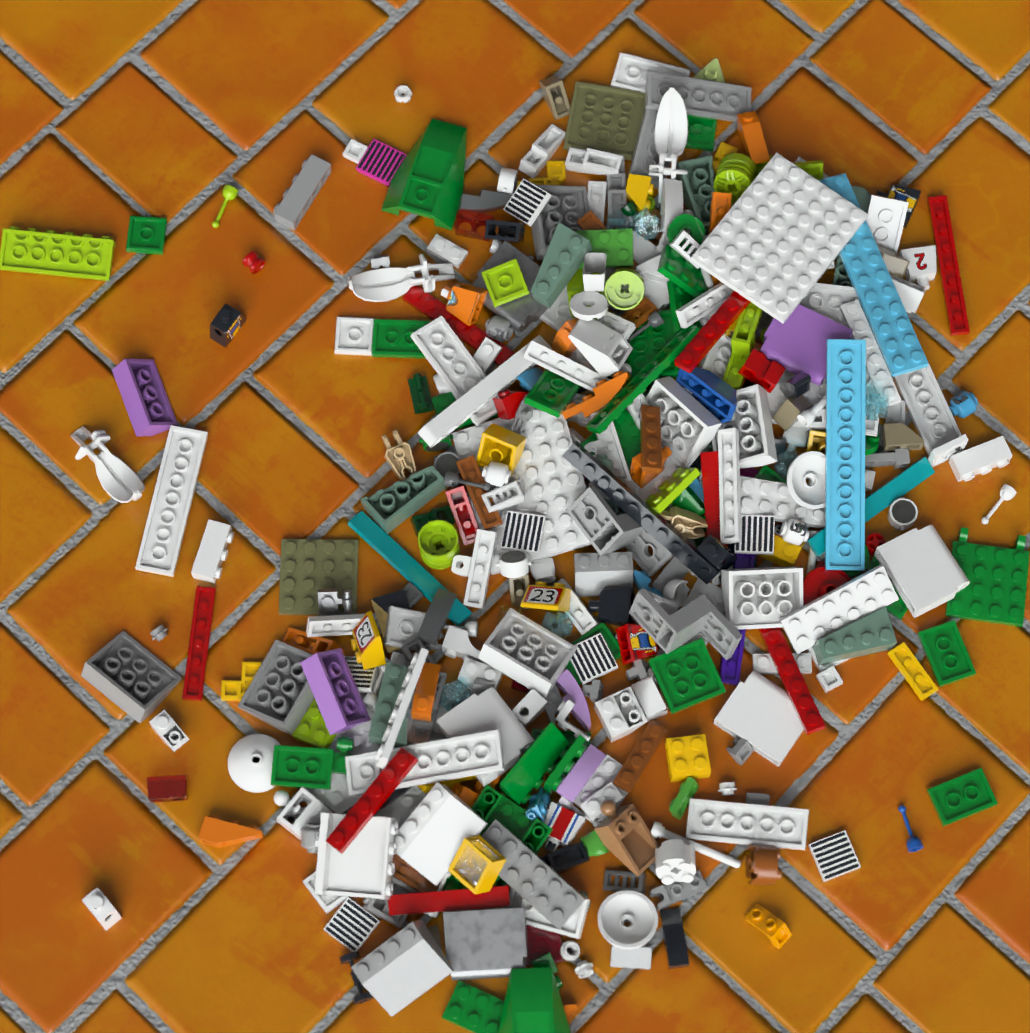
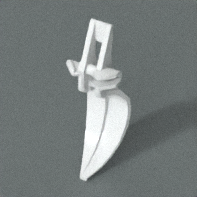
[649,88,688,203]
[348,254,455,302]
[70,426,145,503]

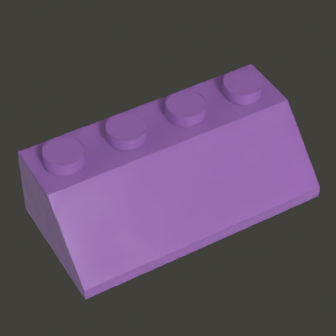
[112,359,178,436]
[300,648,371,735]

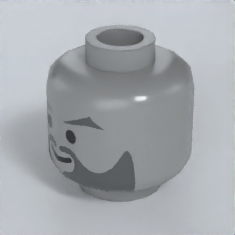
[485,315,514,342]

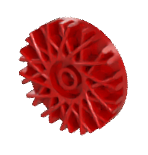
[803,566,851,606]

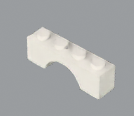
[442,625,507,676]

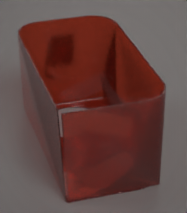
[454,209,494,242]
[147,775,189,803]

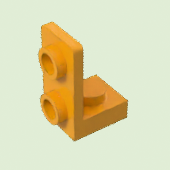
[745,904,792,949]

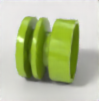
[714,153,757,202]
[604,267,645,310]
[418,520,460,570]

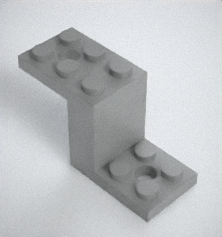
[566,486,674,577]
[629,588,742,660]

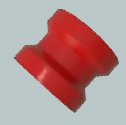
[242,251,266,274]
[865,533,885,555]

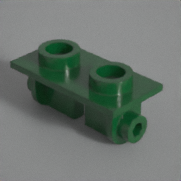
[408,373,434,414]

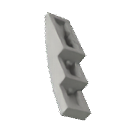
[606,156,627,227]
[407,672,447,746]

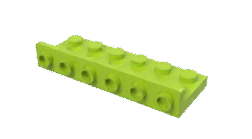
[0,226,116,281]

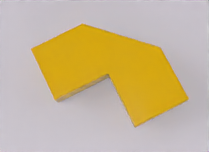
[529,160,566,186]
[221,661,262,701]

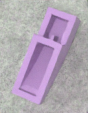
[555,669,591,732]
[556,744,607,803]

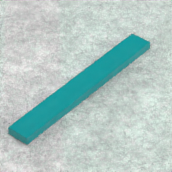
[807,457,935,556]
[348,511,472,626]

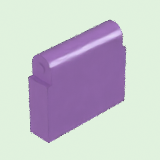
[760,304,853,386]

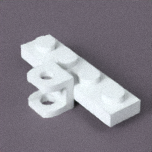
[676,282,734,328]
[584,412,632,484]
[451,529,498,609]

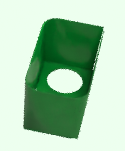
[671,486,705,516]

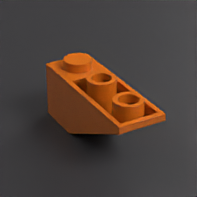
[198,815,264,848]

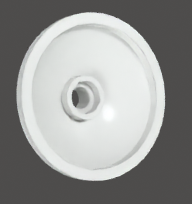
[787,451,826,509]
[228,734,281,793]
[597,890,658,949]

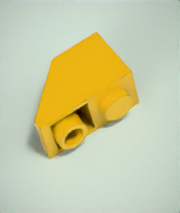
[626,174,654,218]

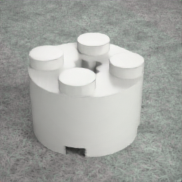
[655,839,696,885]

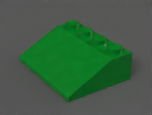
[500,722,569,806]

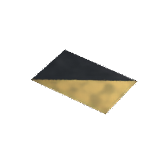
[371,589,410,653]

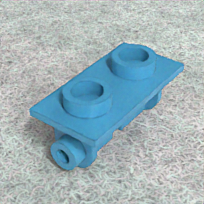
[526,786,550,822]

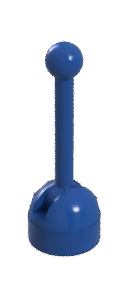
[898,805,923,852]

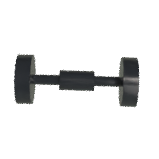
[339,951,373,1005]

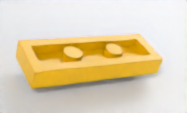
[888,642,938,701]

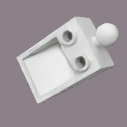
[568,318,633,379]
[274,787,333,854]

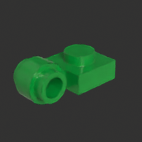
[332,736,354,775]
[531,952,563,990]

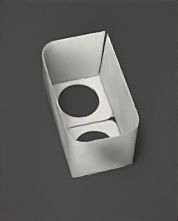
[583,253,607,292]
[631,676,668,722]

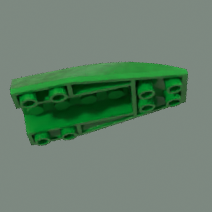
[381,118,467,230]
[442,785,553,909]
[498,967,571,1033]

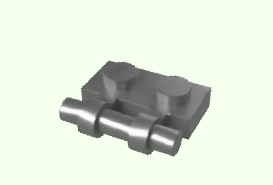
[318,588,354,616]

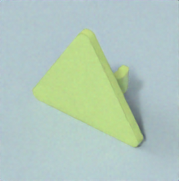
[693,58,725,83]

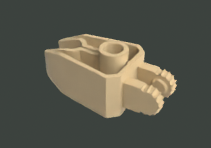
[382,430,416,481]
[658,506,708,539]

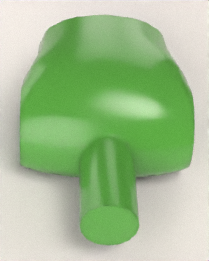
[580,831,610,857]

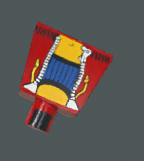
[616,624,660,665]

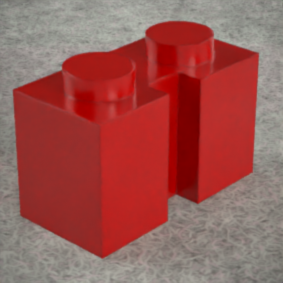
[738,349,786,393]

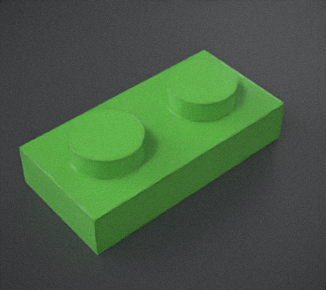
[669,776,699,820]

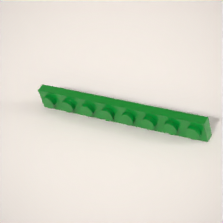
[585,325,700,434]

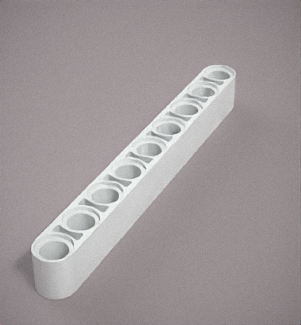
[418,335,553,448]

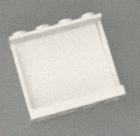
[314,813,398,899]

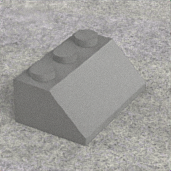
[573,552,633,597]

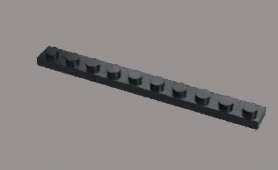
[562,441,720,585]

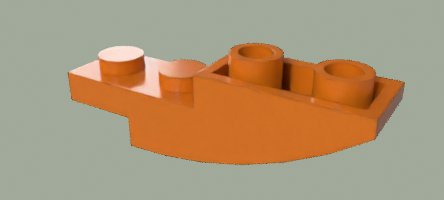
[562,370,631,419]

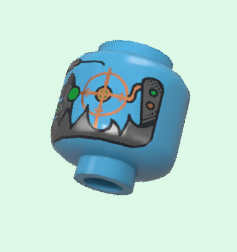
[949,391,978,419]

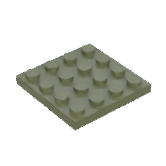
[563,81,646,161]
[279,539,359,615]

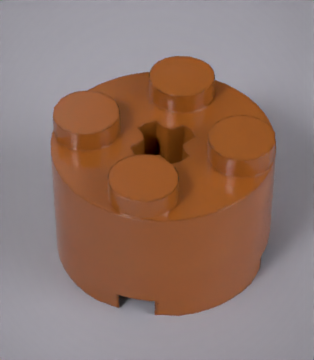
[745,844,781,885]

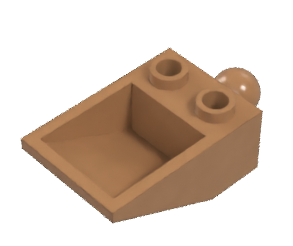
[594,800,659,876]

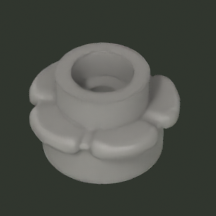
[150,624,168,641]

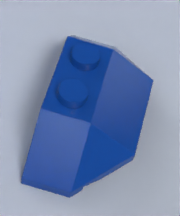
[676,367,737,423]

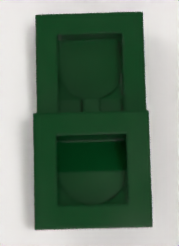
[411,505,455,537]

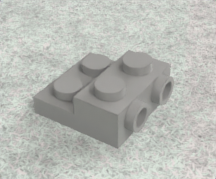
[362,876,419,928]

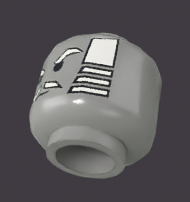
[301,823,320,853]

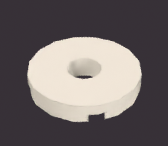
[570,291,608,321]

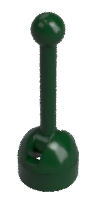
[620,200,655,240]

